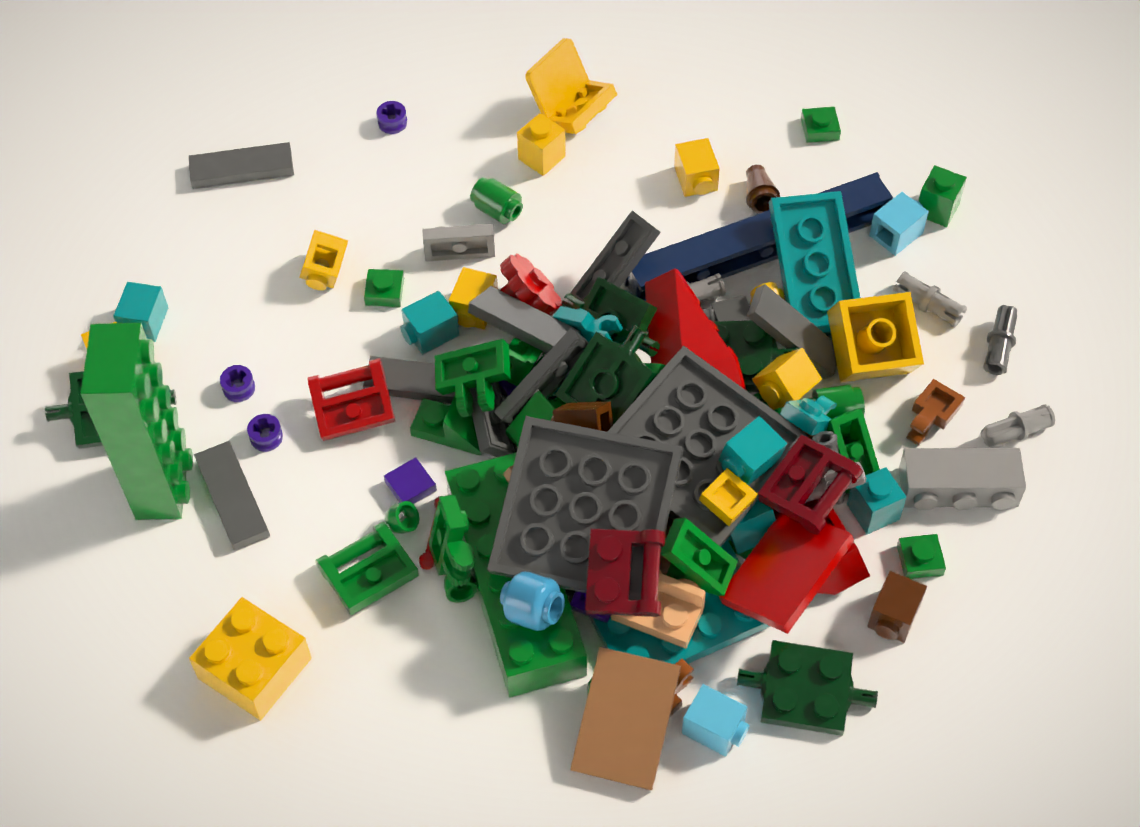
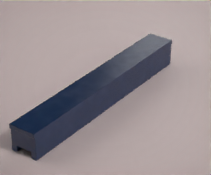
[623,172,893,301]

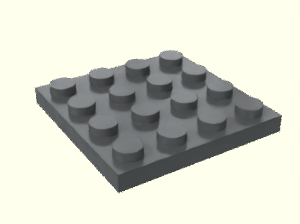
[608,346,809,547]
[487,416,683,601]

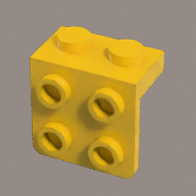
[525,38,618,134]

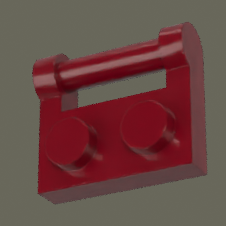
[758,434,863,535]
[585,529,666,617]

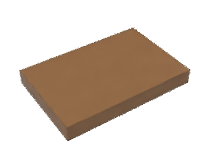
[570,647,681,791]

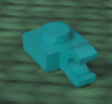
[553,306,623,342]
[780,395,837,435]

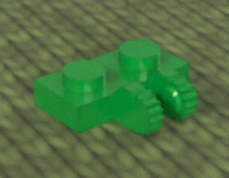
[434,339,511,417]
[429,495,476,587]

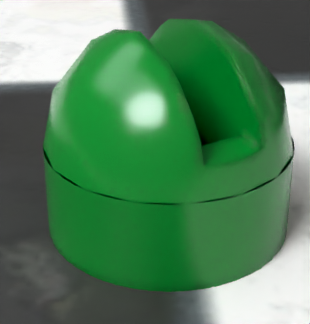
[385,501,420,534]
[444,575,477,603]

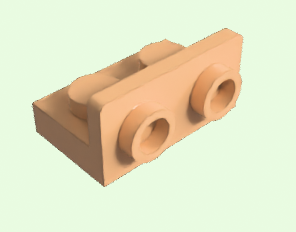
[611,570,706,649]

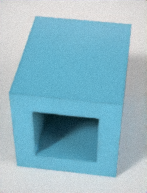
[869,192,929,256]
[682,684,750,757]

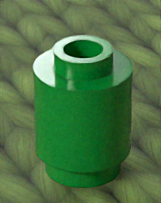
[470,177,523,224]
[808,384,865,419]

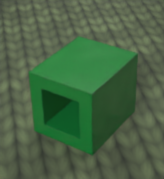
[918,165,967,228]

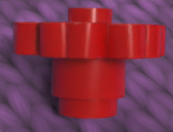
[500,253,562,316]

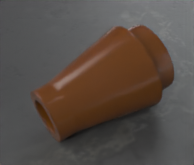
[745,164,780,214]

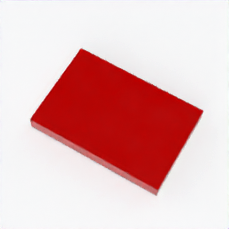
[719,513,854,634]

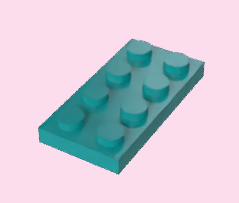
[769,191,861,336]

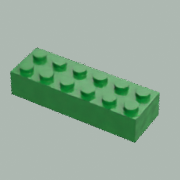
[81,322,193,520]
[445,453,587,698]

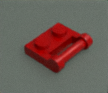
[307,358,396,441]

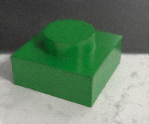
[801,106,841,143]
[364,269,405,307]
[897,534,946,579]

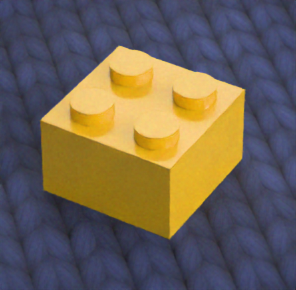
[827,292,924,383]
[189,597,312,721]

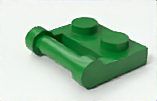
[315,521,419,616]

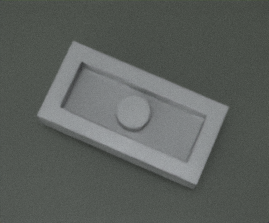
[422,224,495,262]

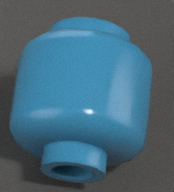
[500,572,565,631]

